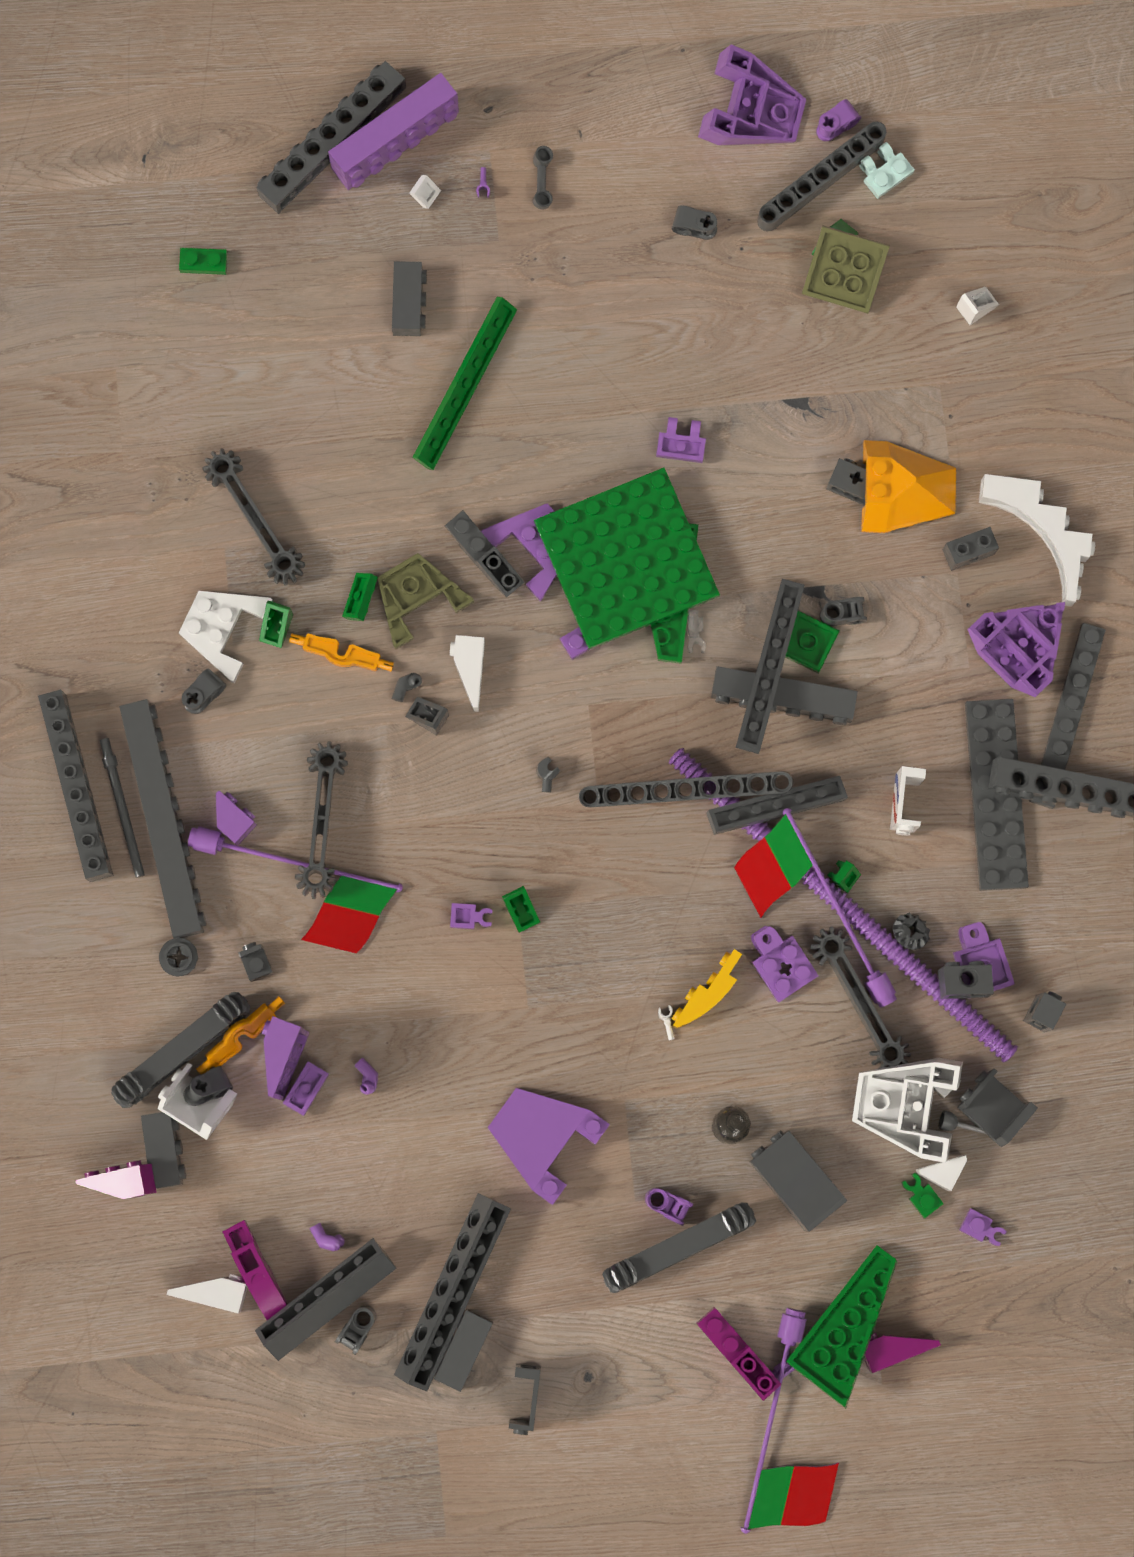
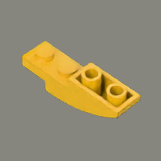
[671,949,742,1029]

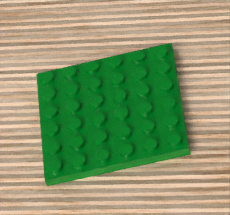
[534,467,720,650]

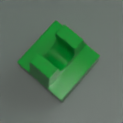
[827,860,861,894]

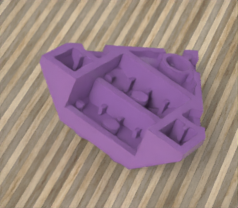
[968,602,1065,697]

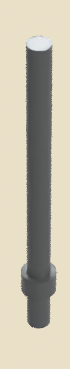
[99,738,145,878]

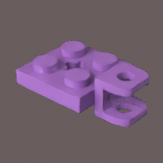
[953,922,1015,999]
[751,926,818,1002]

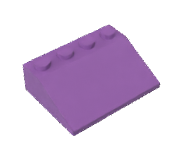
[262,1016,309,1101]

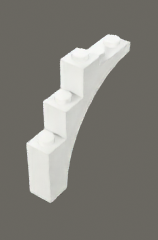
[979,474,1095,607]

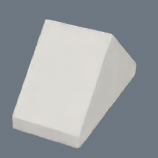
[956,287,999,325]
[916,1155,967,1191]

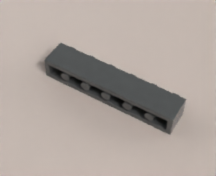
[711,666,858,725]
[255,1238,397,1361]

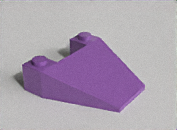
[698,44,806,145]
[488,1088,610,1205]

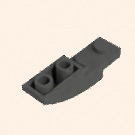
[444,510,525,598]

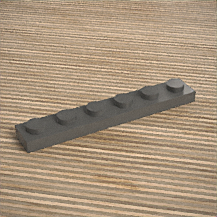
[706,776,848,835]

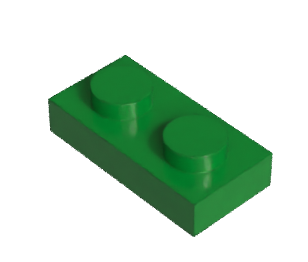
[179,248,228,275]
[342,573,378,621]

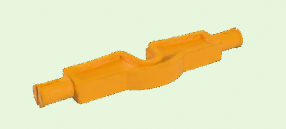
[289,633,394,672]
[196,996,286,1075]

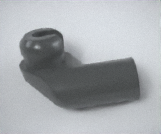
[392,673,422,702]

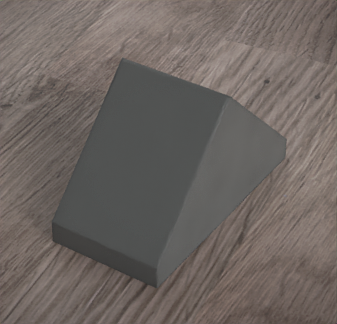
[405,697,449,736]

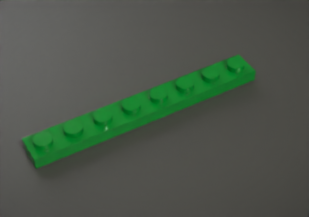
[412,297,517,470]

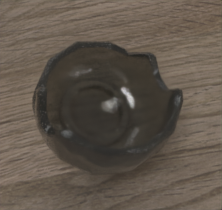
[711,1105,751,1145]

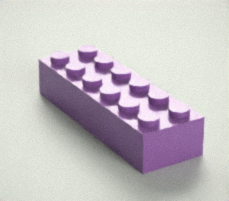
[328,73,459,190]

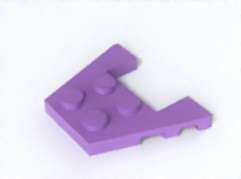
[481,503,556,601]

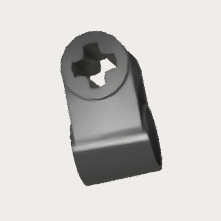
[672,205,717,240]
[820,597,867,626]
[182,668,226,714]
[183,1066,233,1106]
[335,1306,376,1355]

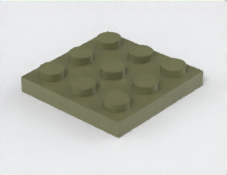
[802,225,890,314]

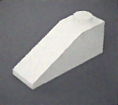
[450,635,485,712]
[166,1274,248,1313]

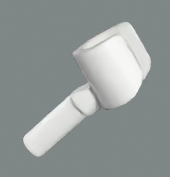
[658,1005,674,1040]

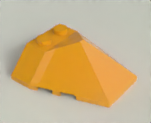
[861,440,956,533]

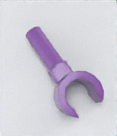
[476,167,490,198]

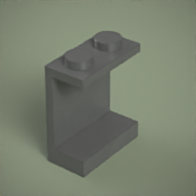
[957,1068,1038,1147]
[509,1364,541,1435]

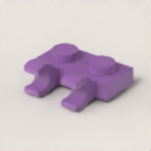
[656,417,706,463]

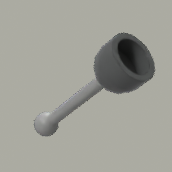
[938,1110,986,1134]

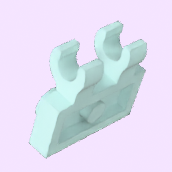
[859,142,915,199]

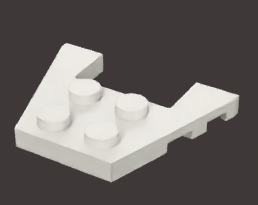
[179,591,273,683]

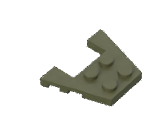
[378,553,474,650]

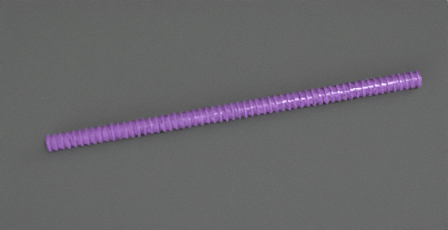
[669,748,1018,1062]

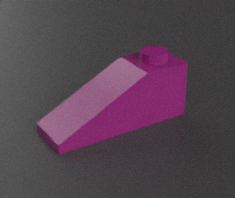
[864,1332,941,1373]

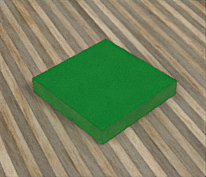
[785,611,840,674]

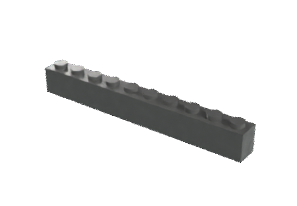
[119,699,207,939]

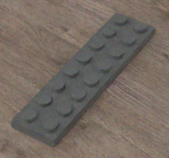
[965,699,1029,891]

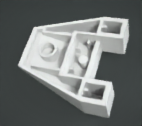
[852,1058,963,1163]

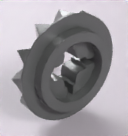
[893,912,930,950]
[159,938,198,977]

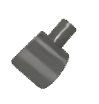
[536,757,560,793]

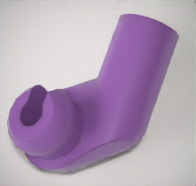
[355,1058,378,1095]
[309,1223,344,1251]

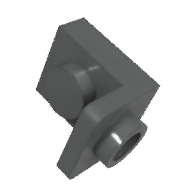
[238,942,273,982]

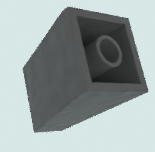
[749,1130,847,1232]

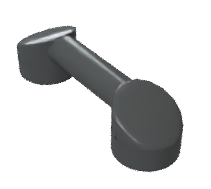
[532,146,553,210]

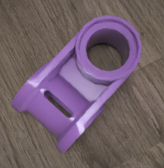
[816,99,861,141]
[645,1188,694,1226]

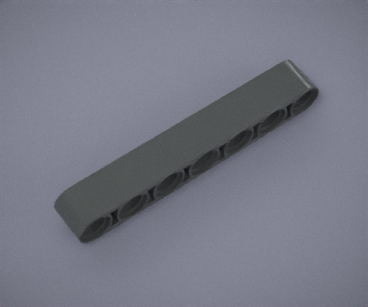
[757,121,887,232]

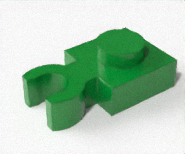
[901,1173,944,1219]

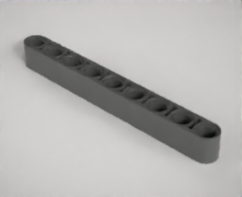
[579,771,794,808]

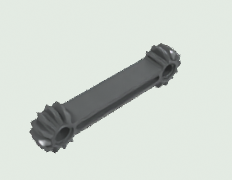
[203,448,305,586]
[295,741,348,899]
[810,927,911,1069]
[111,992,250,1108]
[602,1202,756,1293]

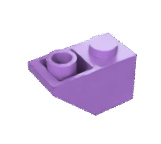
[216,791,257,846]

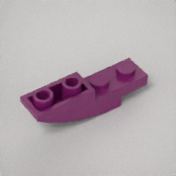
[222,1220,288,1320]
[696,1307,782,1401]

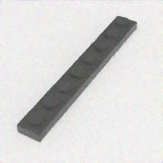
[735,579,805,754]
[1030,623,1106,809]

